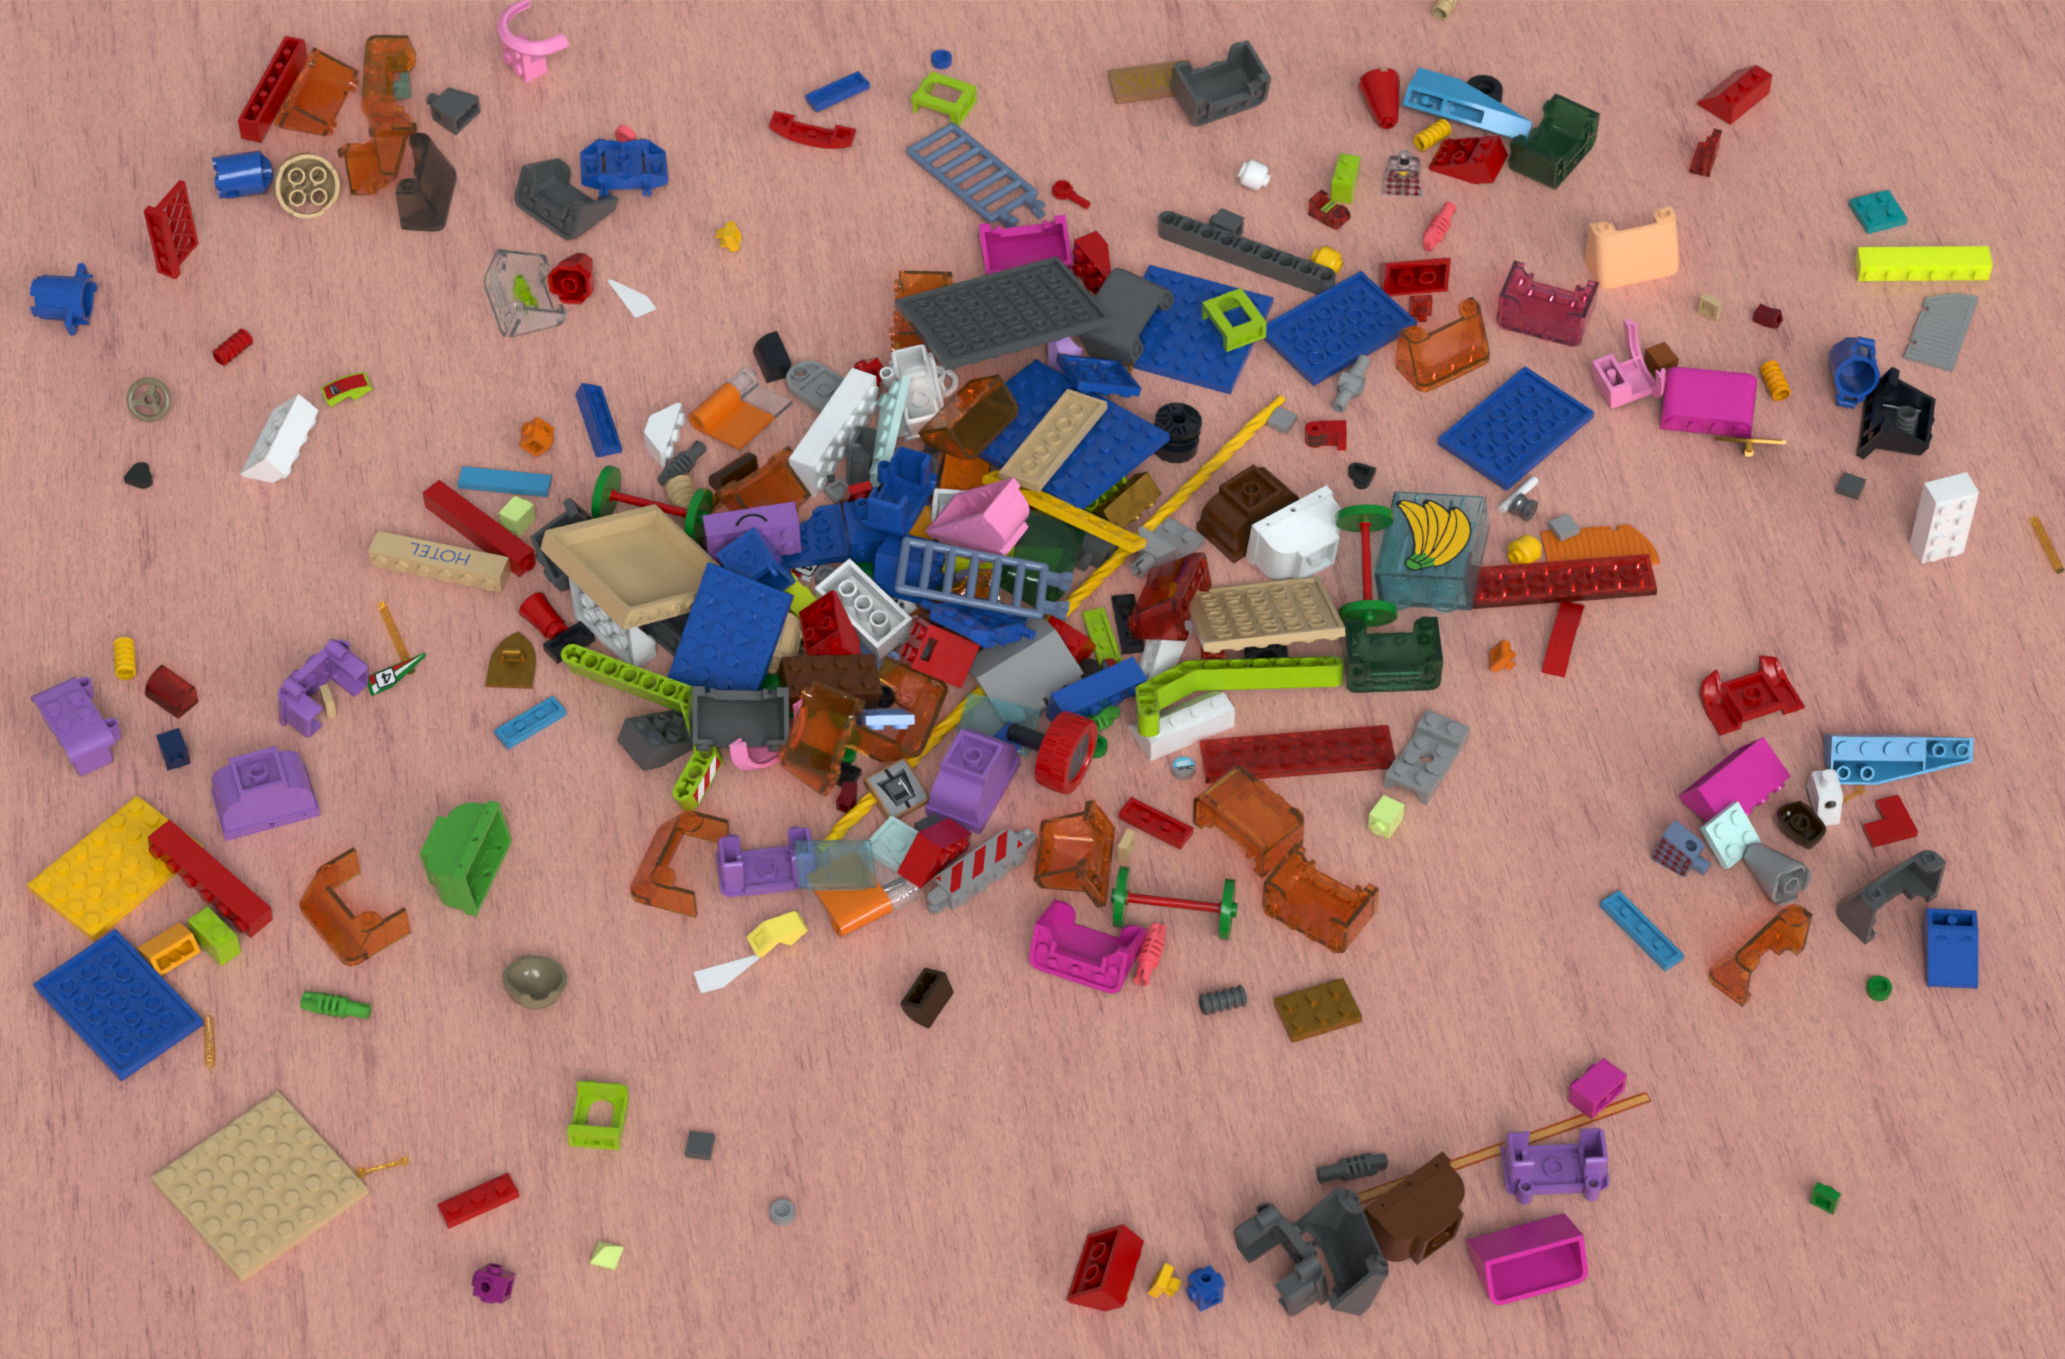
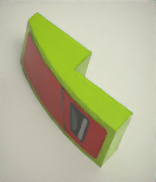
[320,372,373,407]

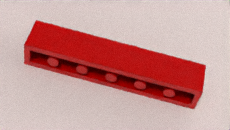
[237,36,308,143]
[147,819,273,938]

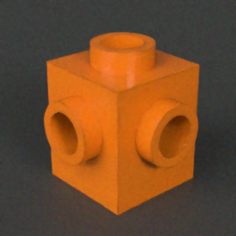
[519,416,555,458]

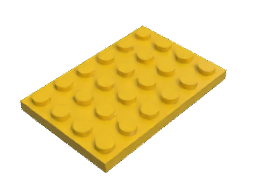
[27,796,203,942]

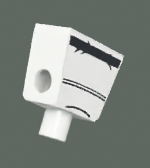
[1805,769,1843,826]

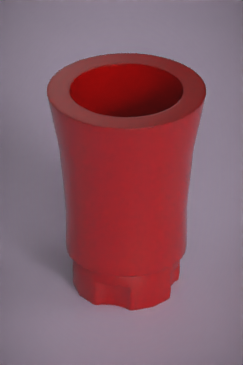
[519,592,568,640]

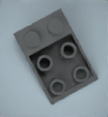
[617,710,694,771]

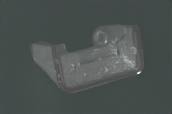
[484,249,567,338]

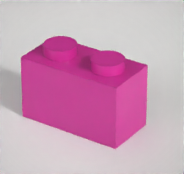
[1568,1058,1627,1120]

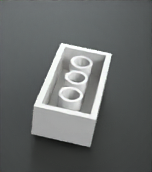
[1910,472,1979,564]
[815,558,913,660]

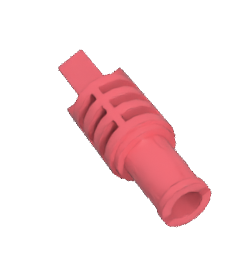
[1423,202,1457,251]
[1133,923,1167,986]

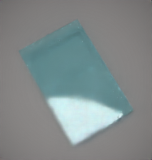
[956,693,1042,758]
[794,840,876,890]

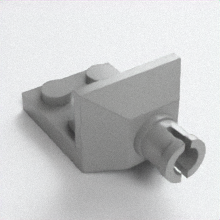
[1129,516,1205,578]

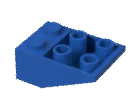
[1922,908,1978,989]

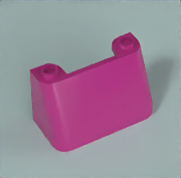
[977,214,1073,275]
[1029,899,1147,994]

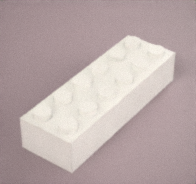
[789,368,879,497]

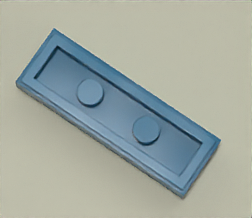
[494,696,567,750]

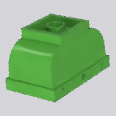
[419,801,512,916]

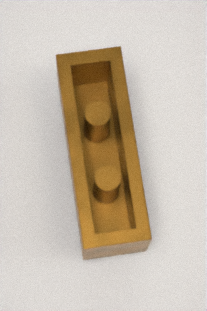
[1091,472,1162,530]

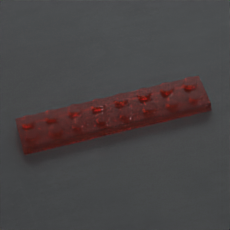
[1465,554,1657,609]
[1199,725,1395,784]

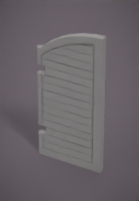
[1903,293,1979,372]

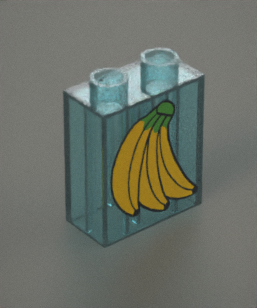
[1374,491,1490,613]

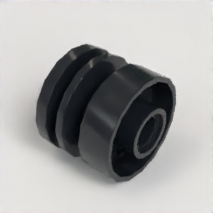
[1154,403,1202,463]

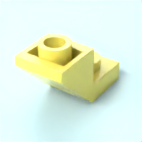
[746,911,808,958]

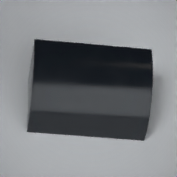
[753,331,791,383]

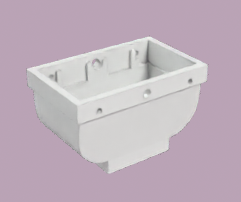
[1246,485,1341,580]

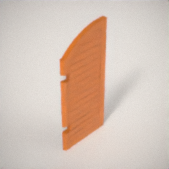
[1540,524,1660,573]

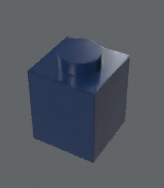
[156,728,191,771]

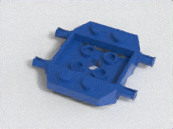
[580,138,668,197]
[921,592,1036,648]

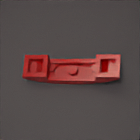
[769,110,857,149]
[1542,600,1585,678]

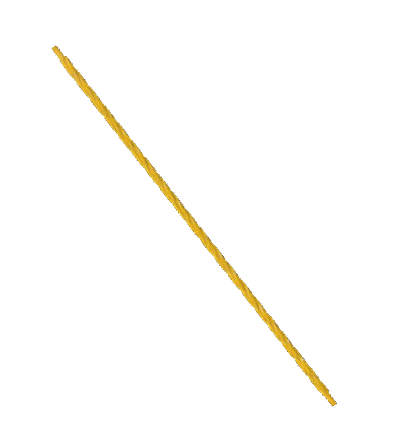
[815,395,1285,854]

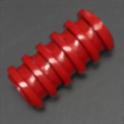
[212,328,253,366]

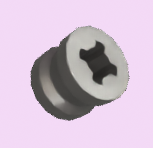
[1510,493,1538,522]

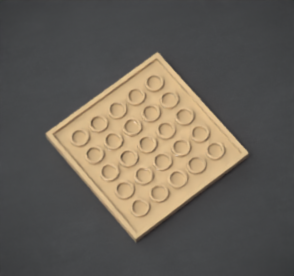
[1182,576,1345,653]
[151,1091,369,1283]

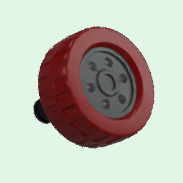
[1006,711,1098,795]

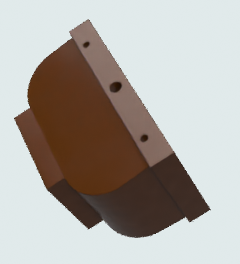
[1196,464,1300,563]
[1364,1151,1465,1265]

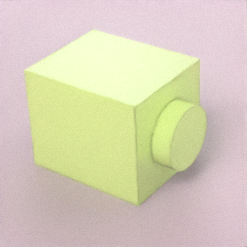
[499,496,536,537]
[1368,795,1405,839]

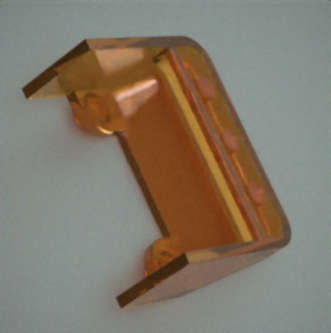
[846,656,948,763]
[630,810,730,918]
[299,847,411,966]

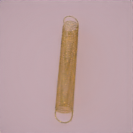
[203,1010,215,1073]

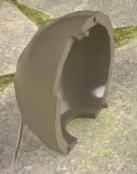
[503,955,567,1009]

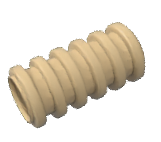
[1432,0,1459,20]

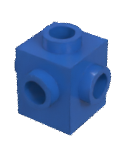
[1185,1265,1225,1312]

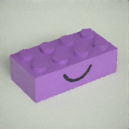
[703,501,801,566]

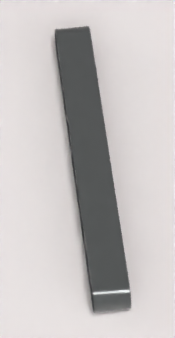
[1158,211,1336,295]

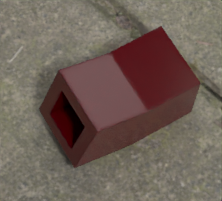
[1753,304,1783,329]
[836,782,858,813]

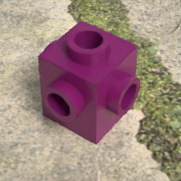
[472,1263,516,1304]

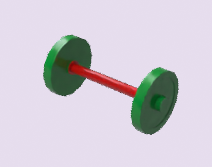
[591,465,713,545]
[1335,504,1398,627]
[1111,865,1238,941]

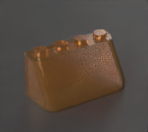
[917,374,1019,461]

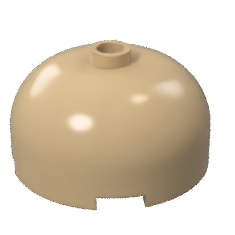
[273,152,340,219]

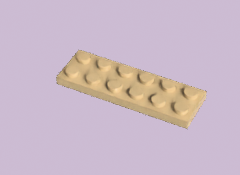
[999,389,1108,492]

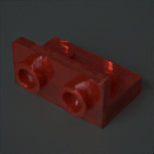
[1689,128,1722,177]

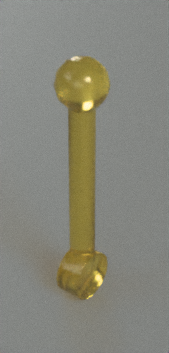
[1826,785,1866,808]
[356,1156,409,1178]

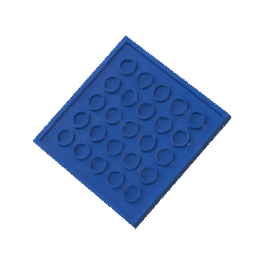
[1123,265,1274,395]

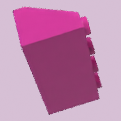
[1660,367,1757,438]
[1678,737,1790,822]
[1467,1213,1588,1305]

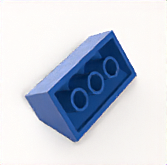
[1046,657,1147,722]

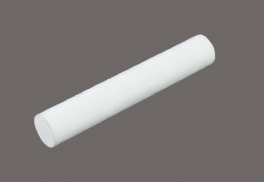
[1498,476,1539,514]

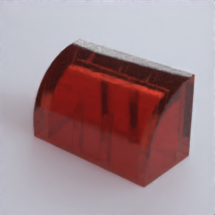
[145,665,199,719]

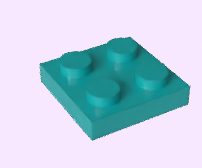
[1849,189,1908,234]

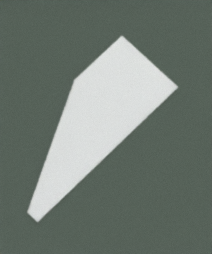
[608,279,656,318]
[694,955,760,994]

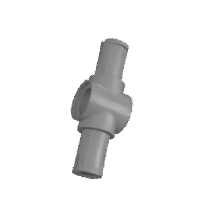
[1332,355,1370,413]

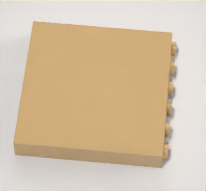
[541,504,720,630]

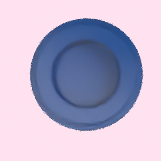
[931,50,952,69]

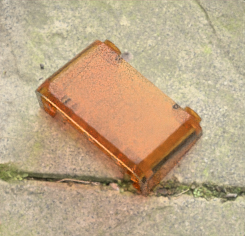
[274,47,359,136]
[1396,297,1490,392]
[777,679,866,797]
[1708,904,1813,1007]

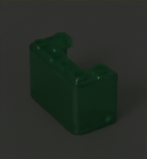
[1508,93,1600,190]
[1342,616,1443,693]

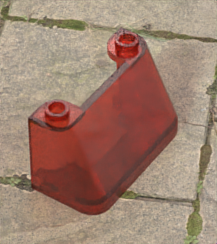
[1127,552,1212,641]

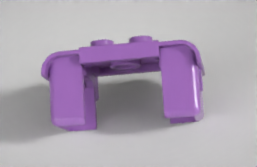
[278,639,368,738]
[30,677,121,776]
[716,826,817,897]
[1500,1128,1610,1205]

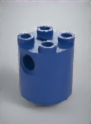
[212,150,273,199]

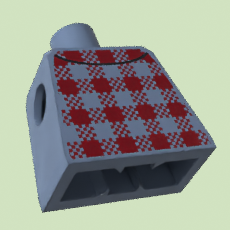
[1651,819,1711,877]

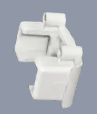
[880,344,949,442]

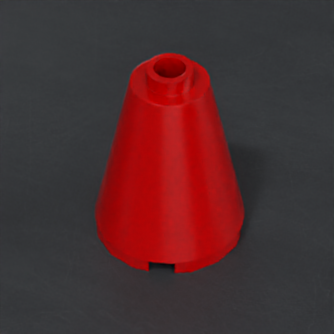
[1358,68,1400,129]

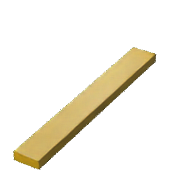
[982,470,1147,553]

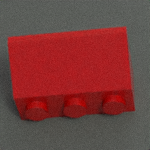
[1697,65,1773,125]
[1379,257,1451,296]
[1066,1224,1144,1312]

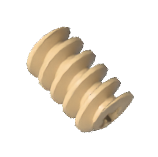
[664,474,696,524]

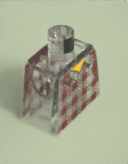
[1381,150,1423,197]

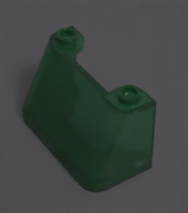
[1000,509,1086,608]

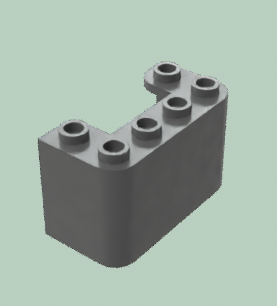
[1170,40,1271,127]

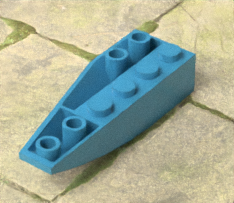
[1403,67,1533,143]
[1824,733,1974,785]

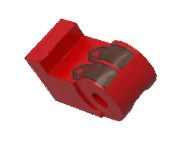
[1305,420,1347,451]

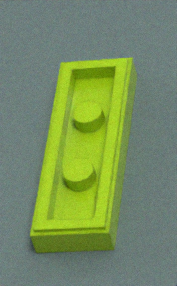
[1082,607,1122,668]

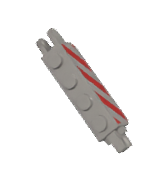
[927,828,1038,914]

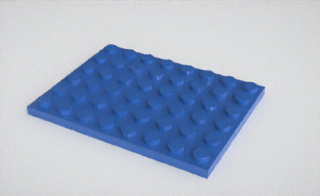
[944,359,1170,510]

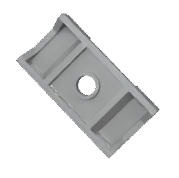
[1384,709,1470,805]

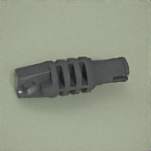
[657,440,707,486]
[1316,1153,1388,1183]

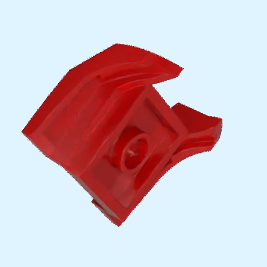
[1699,656,1805,736]

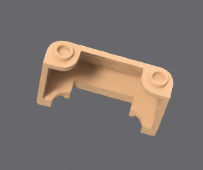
[1584,206,1679,289]

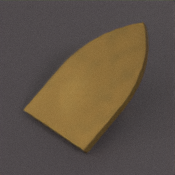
[1715,437,1786,457]
[485,631,536,689]

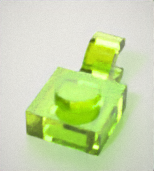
[512,274,538,314]

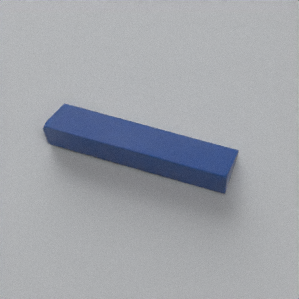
[575,383,623,457]

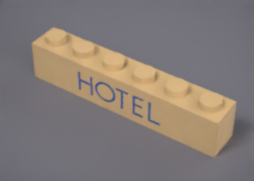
[368,531,511,593]

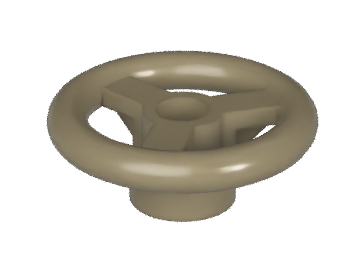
[127,377,171,422]

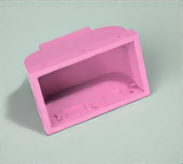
[926,477,1029,564]

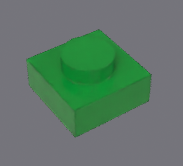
[1810,1182,1841,1215]

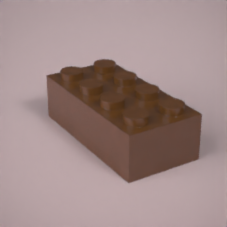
[777,654,882,712]

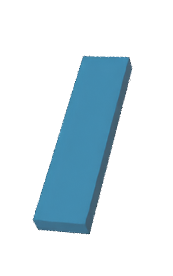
[458,466,552,497]
[1600,890,1684,972]

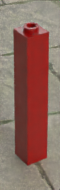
[423,480,536,577]

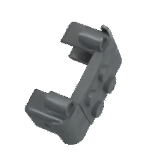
[1234,1203,1329,1316]

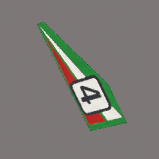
[368,653,426,696]

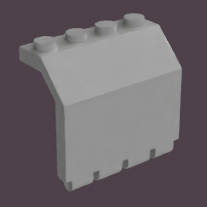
[968,618,1084,725]

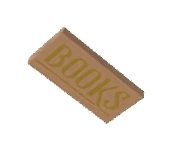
[1108,59,1193,104]

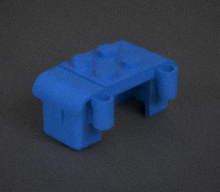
[855,446,938,538]

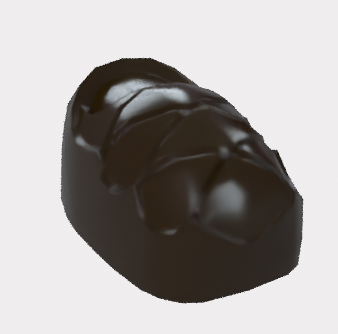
[1775,801,1826,849]

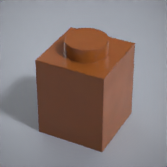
[1644,342,1679,379]

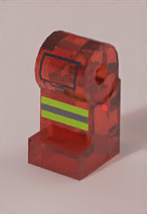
[1308,189,1351,230]

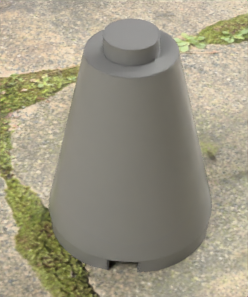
[1744,842,1811,906]

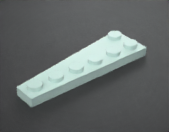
[869,375,911,487]

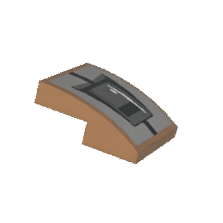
[864,758,930,820]

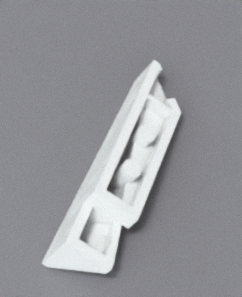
[1140,605,1194,680]

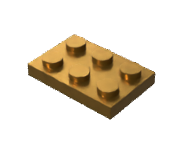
[1273,978,1362,1043]

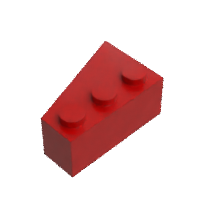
[897,818,972,889]

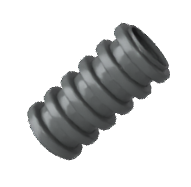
[1894,406,1918,435]
[1199,985,1247,1016]

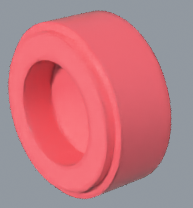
[614,125,636,142]

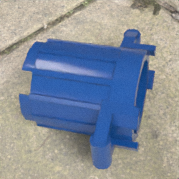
[30,263,97,336]
[1828,336,1880,409]

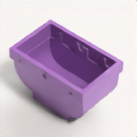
[925,728,1021,835]
[211,746,320,841]

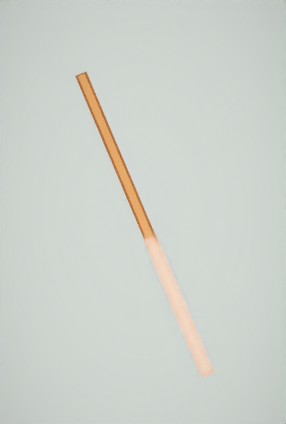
[1357,1092,1652,1204]

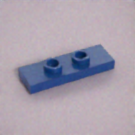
[805,71,870,113]

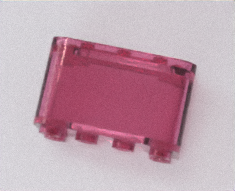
[1496,260,1599,347]

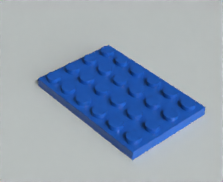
[1263,271,1417,386]
[1437,366,1594,491]
[667,562,794,696]
[33,929,204,1082]

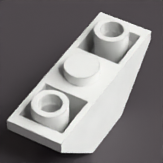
[644,403,686,468]

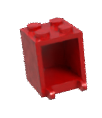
[899,616,980,688]

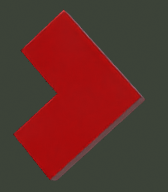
[1862,794,1918,848]

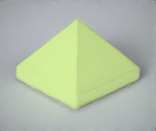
[590,1241,624,1270]

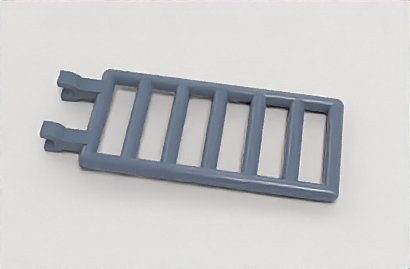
[906,122,1046,228]
[894,537,1073,621]

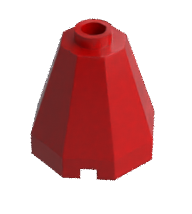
[547,253,594,305]

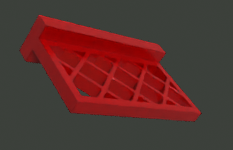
[144,180,199,280]

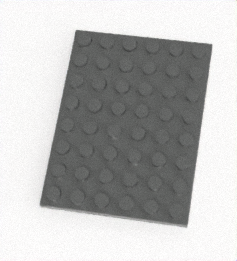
[894,256,1111,370]

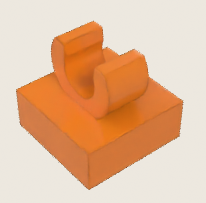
[1489,639,1516,673]

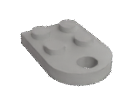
[786,361,844,413]

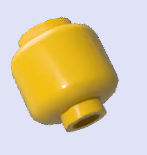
[1310,245,1344,276]
[1507,534,1542,568]

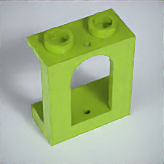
[911,71,977,126]
[1202,288,1267,352]
[567,1081,629,1150]

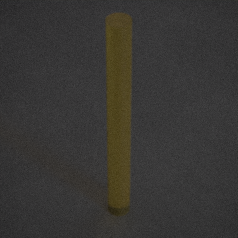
[377,602,415,675]

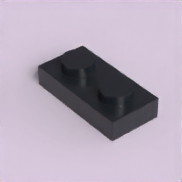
[543,621,595,664]

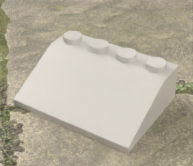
[569,578,656,668]

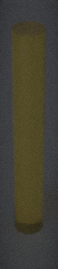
[2030,516,2064,574]

